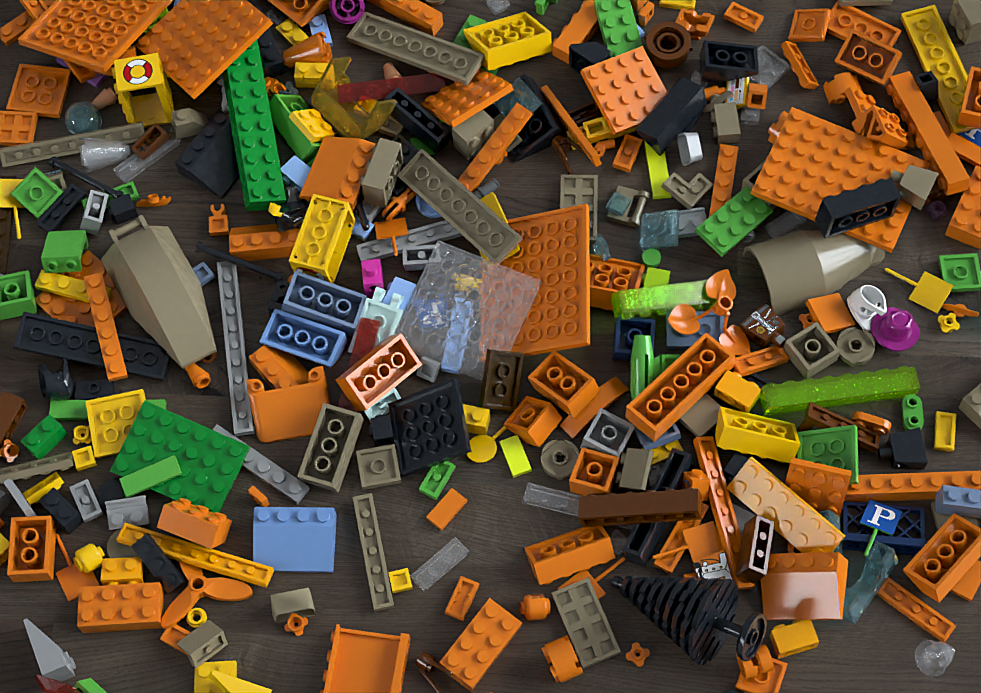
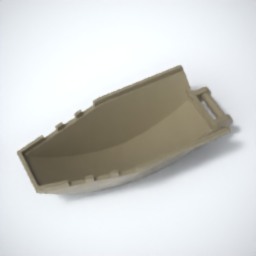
[101,215,217,369]

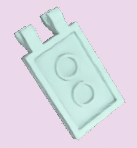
[348,287,404,357]

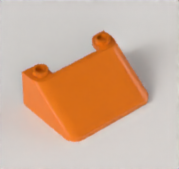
[246,366,331,443]

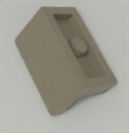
[177,620,228,668]

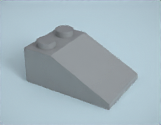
[23,619,76,686]

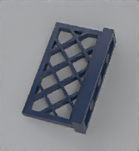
[842,501,926,556]

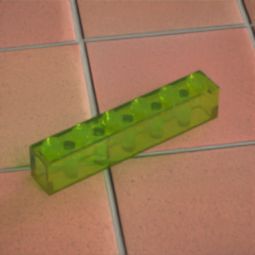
[611,280,716,320]

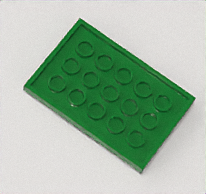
[110,400,250,513]

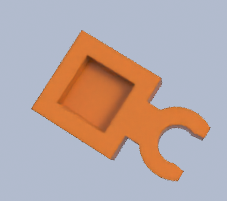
[264,77,286,97]
[209,204,229,236]

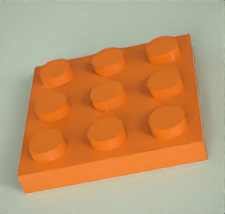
[6,64,73,119]
[785,457,852,519]

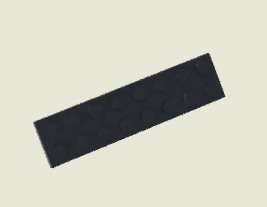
[13,312,170,382]

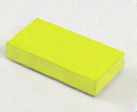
[499,435,532,478]

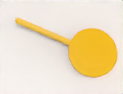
[467,426,507,463]

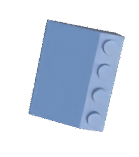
[253,507,337,573]

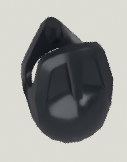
[37,358,73,401]

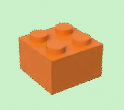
[569,447,621,496]

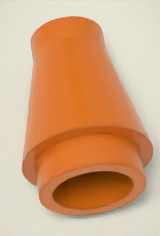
[185,363,211,389]

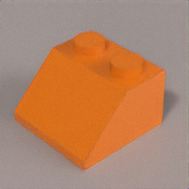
[503,396,563,447]

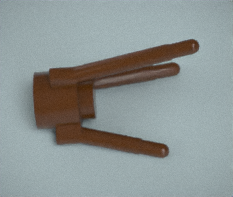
[552,135,586,175]
[416,651,452,693]

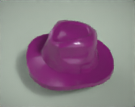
[870,307,920,352]

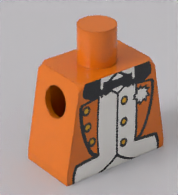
[683,550,732,580]

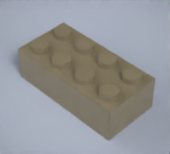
[297,403,364,493]

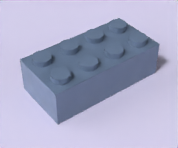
[281,270,367,337]

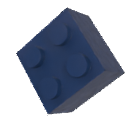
[612,316,655,361]

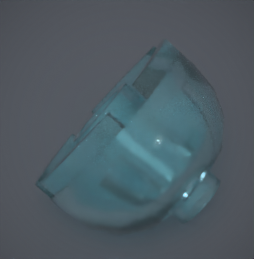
[65,101,102,134]

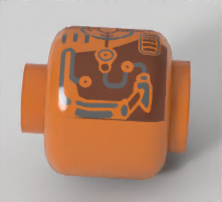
[519,593,550,621]

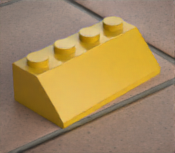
[715,406,800,463]

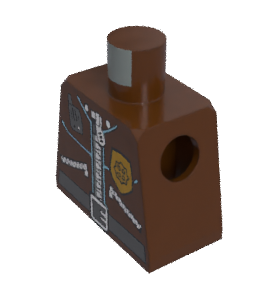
[740,302,787,349]

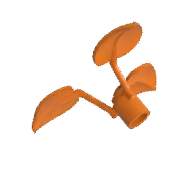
[668,269,750,356]

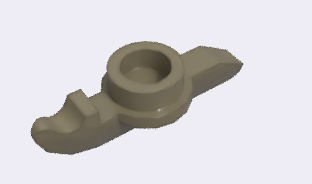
[702,91,733,113]

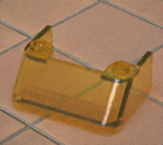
[311,56,397,140]

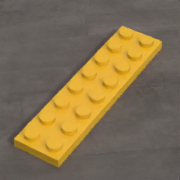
[900,5,977,134]

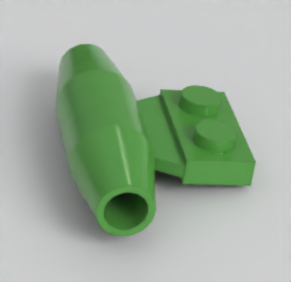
[630,335,680,401]

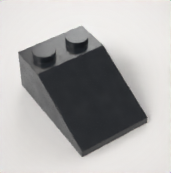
[699,40,759,83]

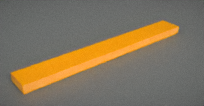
[116,523,274,588]

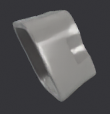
[677,132,703,166]

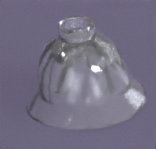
[915,639,954,677]

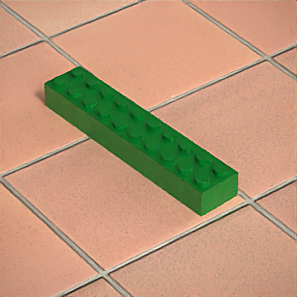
[222,40,286,211]

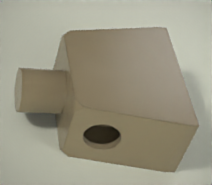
[890,165,939,210]

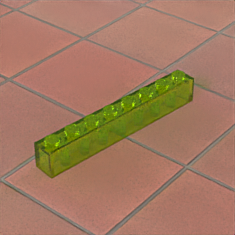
[760,366,920,416]

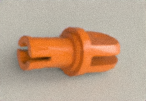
[382,187,416,221]

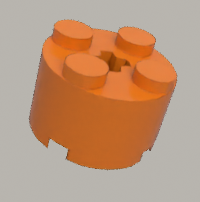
[541,635,584,683]

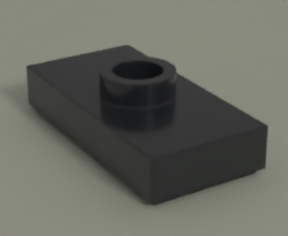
[75,378,115,400]

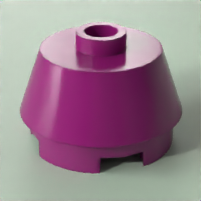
[329,0,365,24]

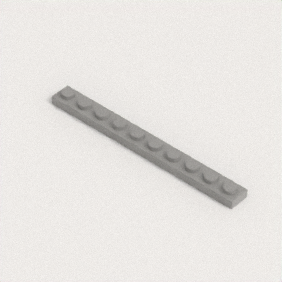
[217,261,255,437]

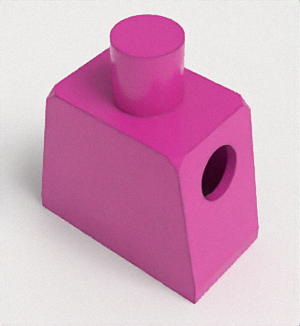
[361,259,385,299]

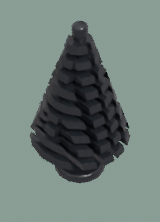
[611,575,767,665]

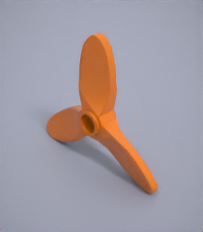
[161,540,253,629]

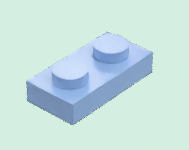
[309,14,333,46]

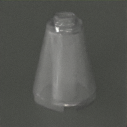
[79,137,130,174]

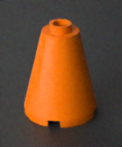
[281,31,333,68]

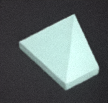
[364,387,401,423]

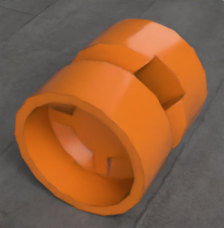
[736,644,774,679]

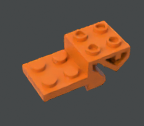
[845,87,908,150]

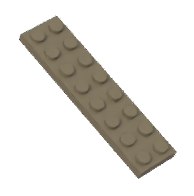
[347,12,485,86]
[397,149,523,266]

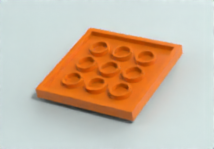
[580,46,667,135]
[420,68,514,128]
[35,250,127,327]

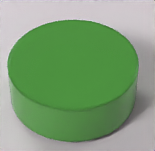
[642,248,661,268]

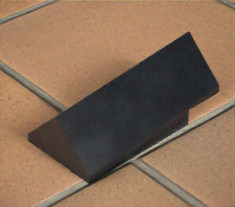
[635,77,707,156]

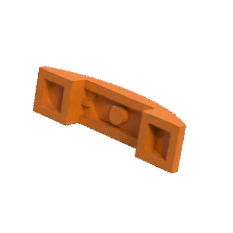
[560,377,630,440]

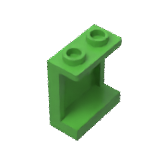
[41,230,89,273]

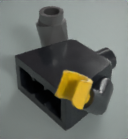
[268,186,309,232]

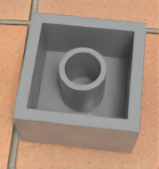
[580,408,635,457]

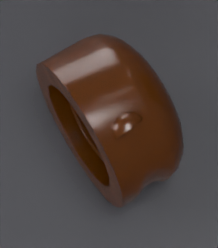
[644,22,693,69]

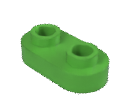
[901,394,924,431]

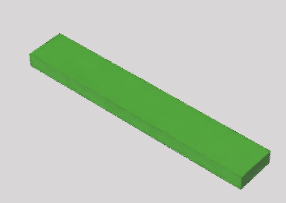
[49,399,167,420]

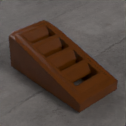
[131,122,171,161]

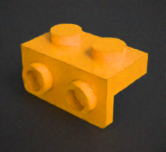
[101,557,144,586]

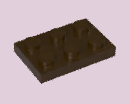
[479,349,524,411]

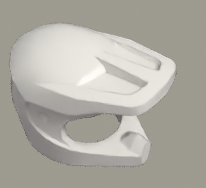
[847,285,887,332]

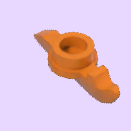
[136,194,171,207]
[942,304,979,318]

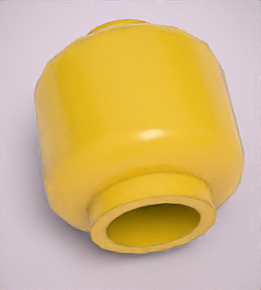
[73,543,105,573]

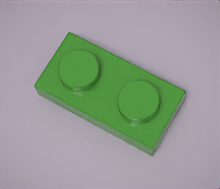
[419,461,456,500]

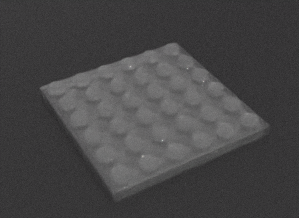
[394,240,542,381]

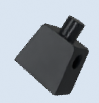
[878,427,928,470]

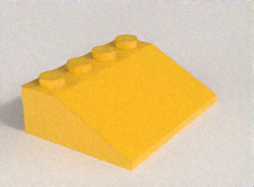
[463,11,552,70]

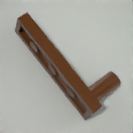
[798,402,880,453]

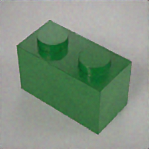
[21,414,68,460]

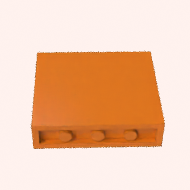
[320,624,411,693]

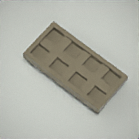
[560,174,598,244]
[551,577,621,669]

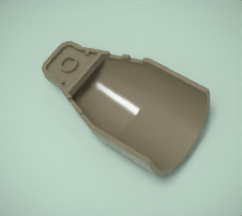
[743,230,885,316]

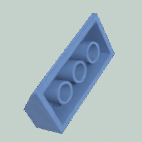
[259,309,348,367]

